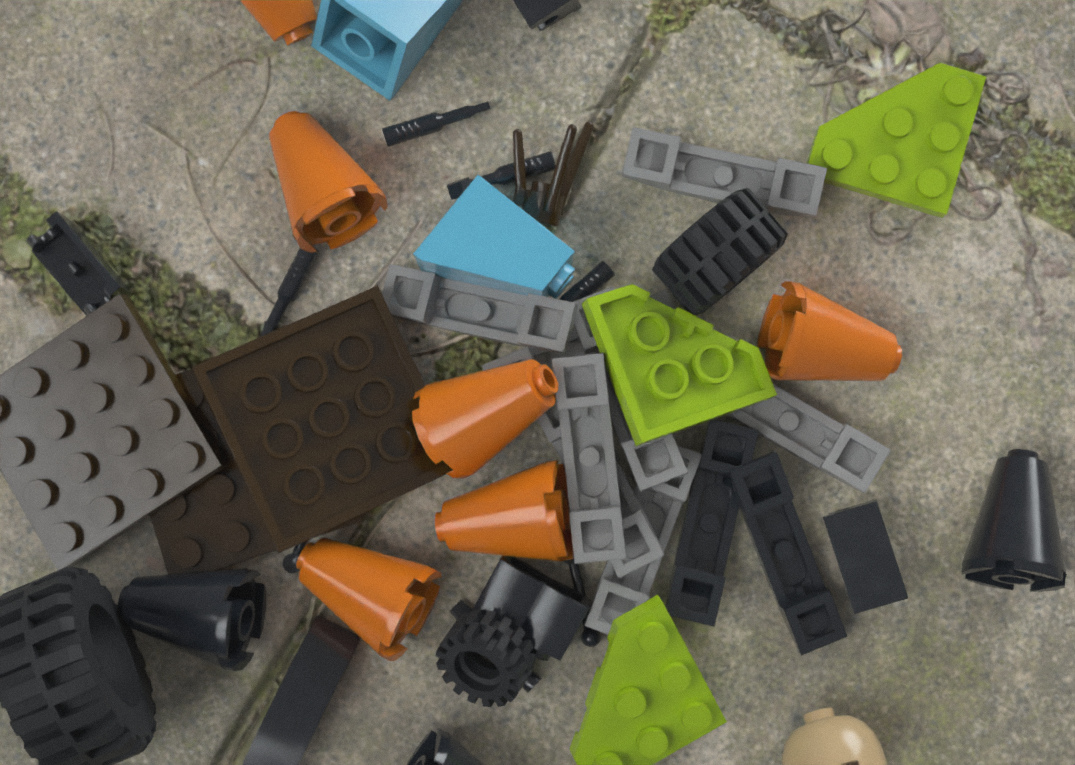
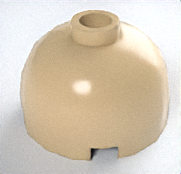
[782,708,888,765]

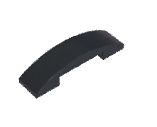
[666,419,759,627]
[728,451,848,656]
[242,615,361,765]

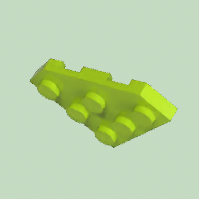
[806,63,987,218]
[581,284,777,446]
[569,595,727,765]

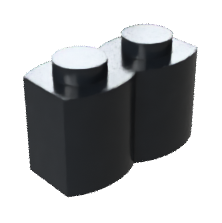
[472,556,592,661]

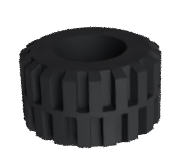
[652,188,788,315]

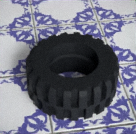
[0,567,157,765]

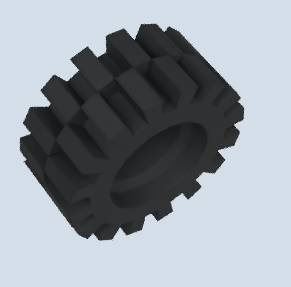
[436,609,536,707]

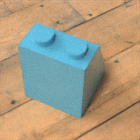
[311,0,463,101]
[413,175,575,299]

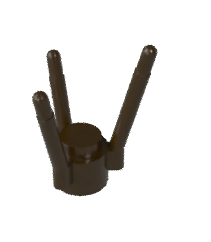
[513,121,594,226]

